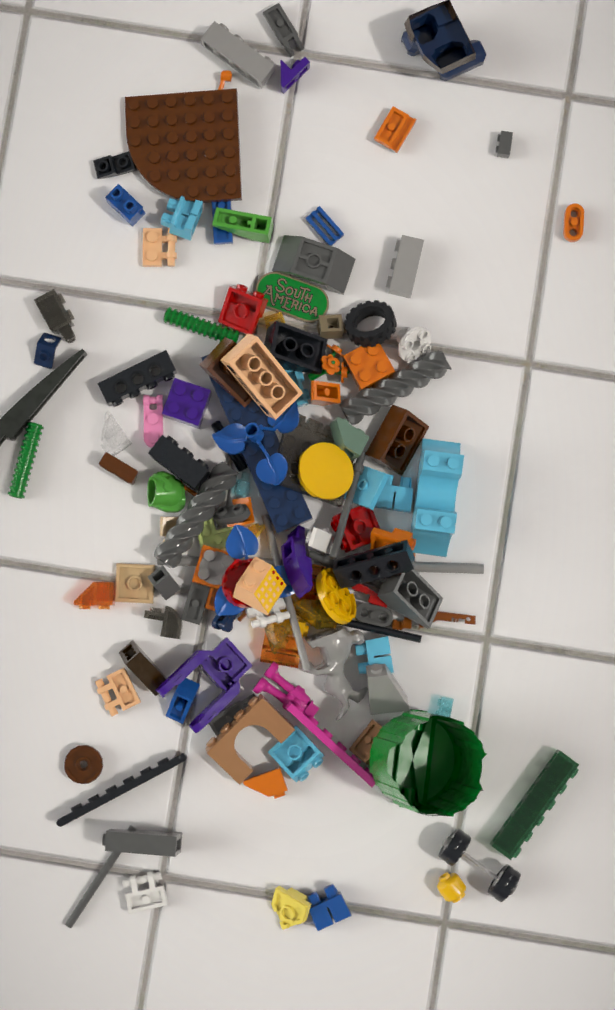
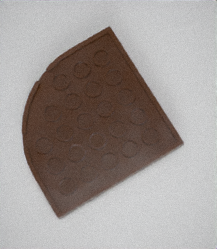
[125,88,242,203]

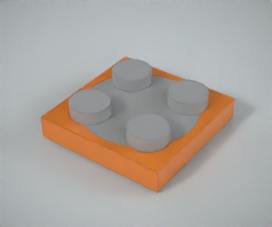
[192,545,237,589]

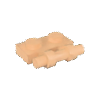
[143,228,177,267]
[95,667,141,717]

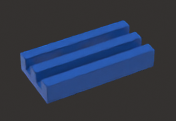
[305,206,344,246]

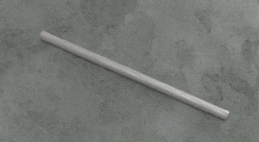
[261,514,311,672]

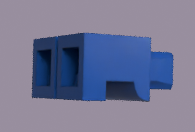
[105,184,146,227]
[307,884,352,931]

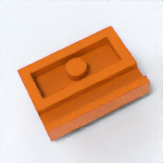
[374,106,417,153]

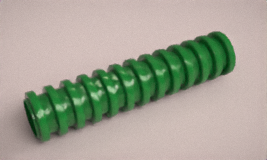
[164,307,239,343]
[8,422,44,499]

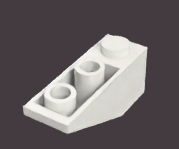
[305,527,335,556]

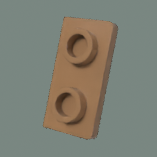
[349,719,382,766]

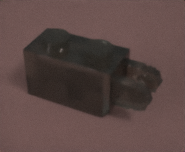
[34,289,76,343]

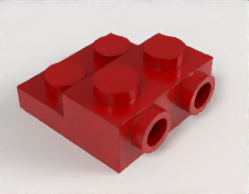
[218,284,268,335]
[331,506,380,553]

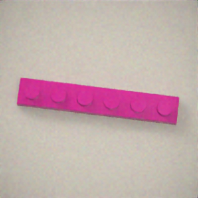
[285,701,375,787]

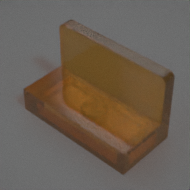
[260,632,300,668]

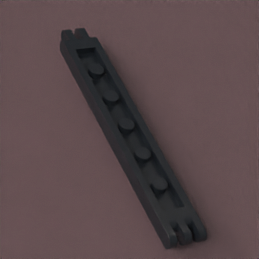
[56,753,187,827]

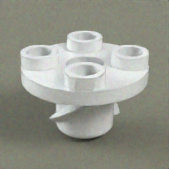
[397,326,431,364]

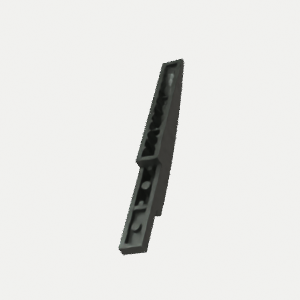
[0,349,88,446]

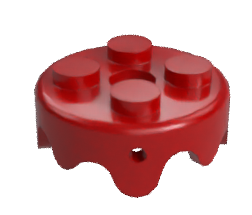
[222,559,253,609]

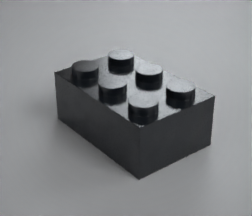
[148,435,210,492]

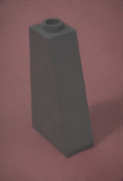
[102,829,182,857]

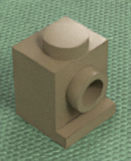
[317,314,346,339]

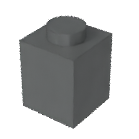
[148,565,181,600]

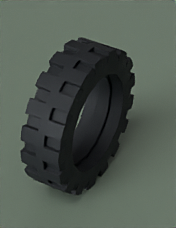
[344,300,397,347]

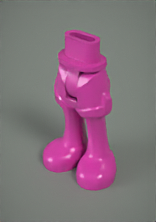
[252,661,319,717]

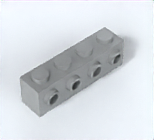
[201,21,275,89]

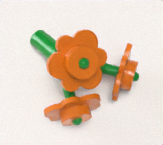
[308,344,349,383]

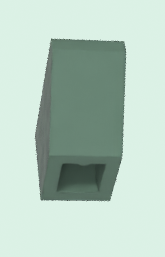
[329,417,370,461]

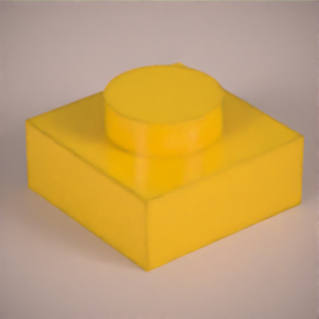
[294,618,309,640]

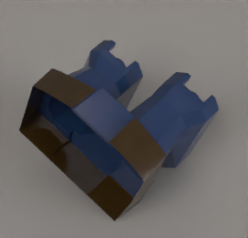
[401,0,486,81]

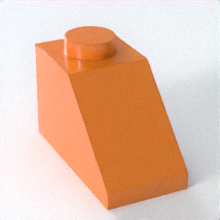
[310,380,341,406]
[243,767,288,799]

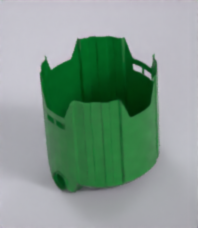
[369,709,487,817]

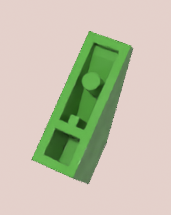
[212,207,273,243]

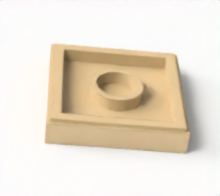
[114,563,156,604]

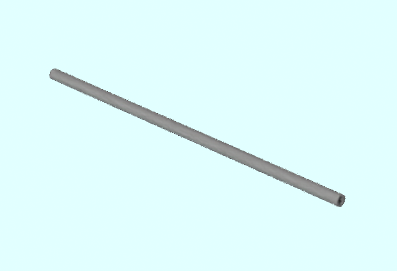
[157,556,484,574]

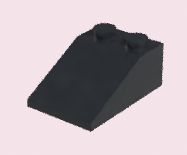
[264,321,328,375]

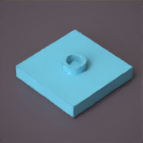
[343,466,389,510]

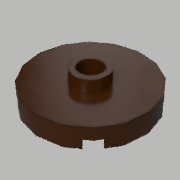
[64,745,103,784]

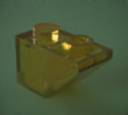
[295,599,337,630]
[264,609,298,654]

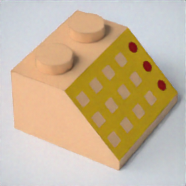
[233,556,286,616]

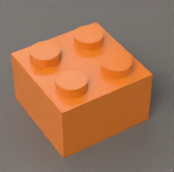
[343,344,395,391]

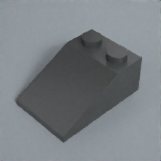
[377,569,443,629]

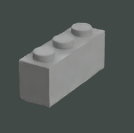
[386,235,424,298]

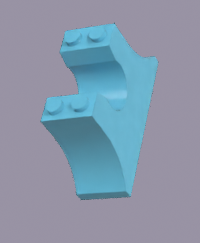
[410,438,464,557]

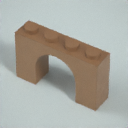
[205,694,295,785]

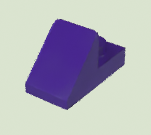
[280,57,310,94]

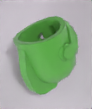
[147,471,186,513]

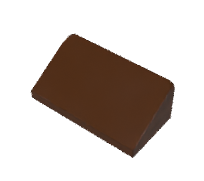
[99,452,138,485]

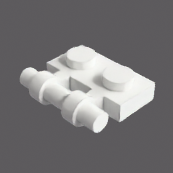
[245,598,290,628]
[122,871,168,914]

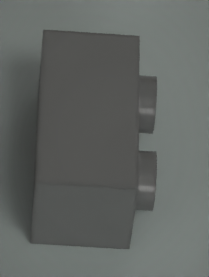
[495,131,513,158]

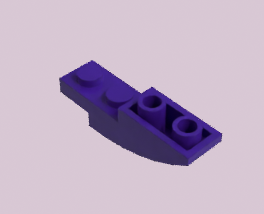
[281,525,313,598]

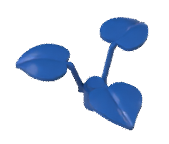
[212,401,299,486]
[214,525,295,616]

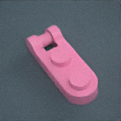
[143,395,163,448]

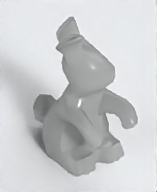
[304,626,368,721]

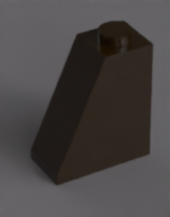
[119,640,167,696]

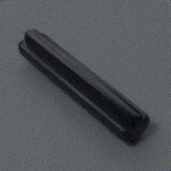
[211,420,248,472]

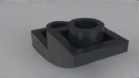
[93,151,137,179]

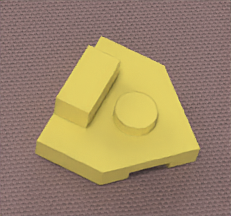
[271,886,311,930]

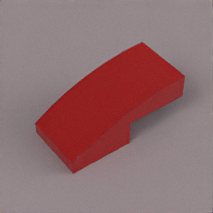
[351,584,387,608]

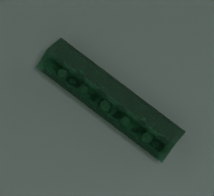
[490,749,579,860]

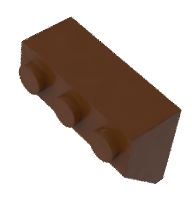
[365,404,429,476]

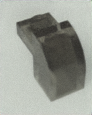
[144,606,183,639]

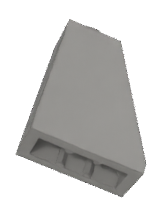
[366,664,409,715]

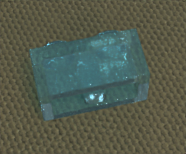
[435,696,454,721]

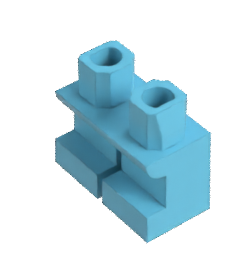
[161,196,203,241]
[374,474,413,513]
[355,636,394,674]

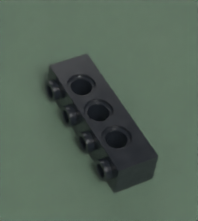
[97,350,177,407]
[333,540,415,589]

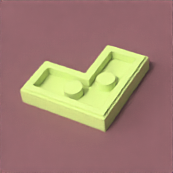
[198,517,233,550]

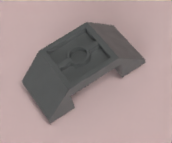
[272,235,356,295]

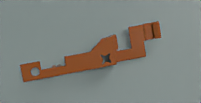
[392,611,476,630]

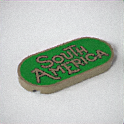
[256,272,329,323]

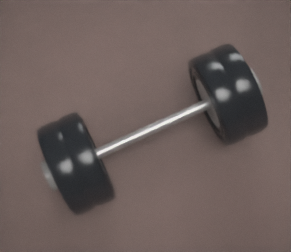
[438,828,521,902]

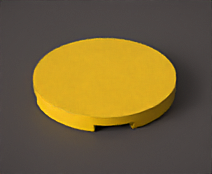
[298,442,354,500]
[316,568,357,625]

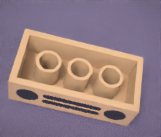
[221,333,303,420]

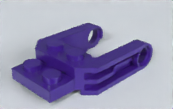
[156,637,253,733]

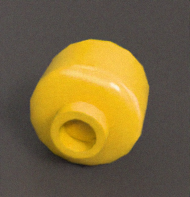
[437,872,466,903]

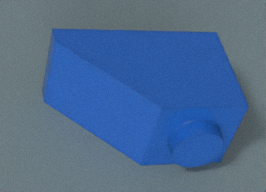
[166,678,200,724]

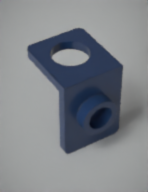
[34,333,61,369]

